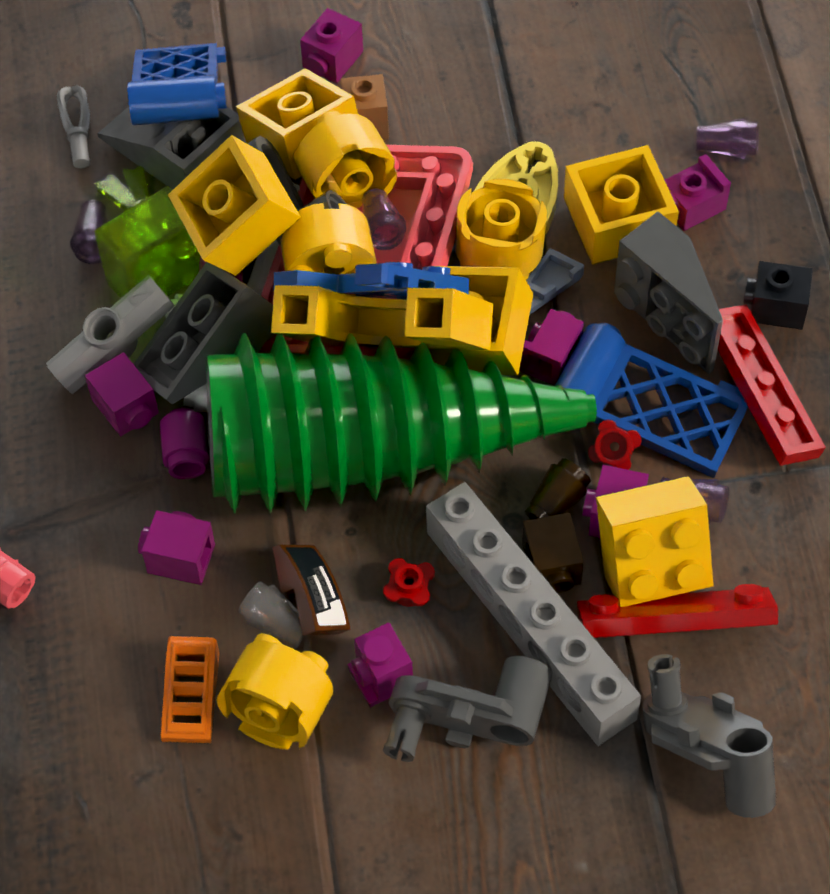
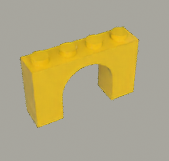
[271,285,493,350]

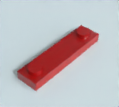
[718,304,826,466]
[577,584,778,638]

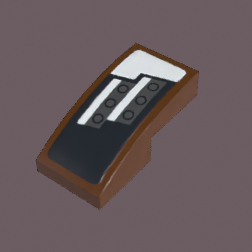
[272,544,351,636]

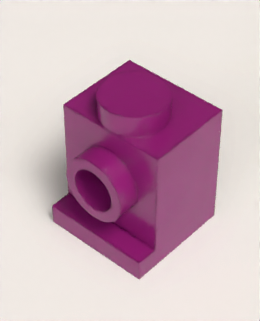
[665,154,731,231]
[519,309,584,385]
[348,622,413,708]

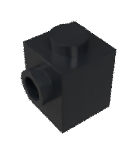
[743,261,813,330]

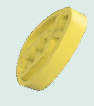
[474,141,558,235]

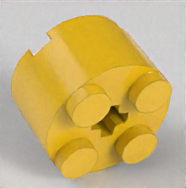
[293,111,397,209]
[455,179,547,280]
[280,203,377,296]
[217,633,333,750]

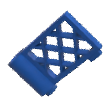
[127,43,227,126]
[554,323,748,478]

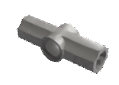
[46,275,175,394]

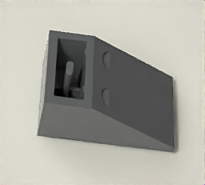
[97,107,246,190]
[614,212,723,374]

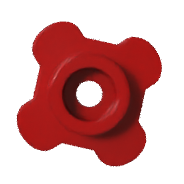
[588,420,642,470]
[383,558,435,607]

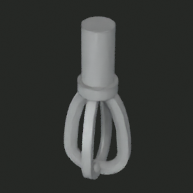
[57,85,90,168]

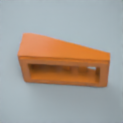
[161,636,220,743]

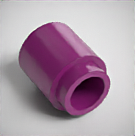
[159,408,209,479]

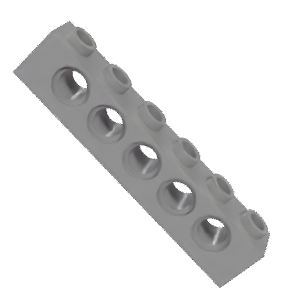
[426,482,641,746]

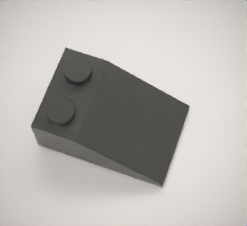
[134,262,274,404]

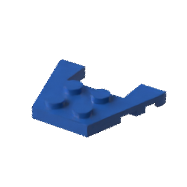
[273,262,469,299]

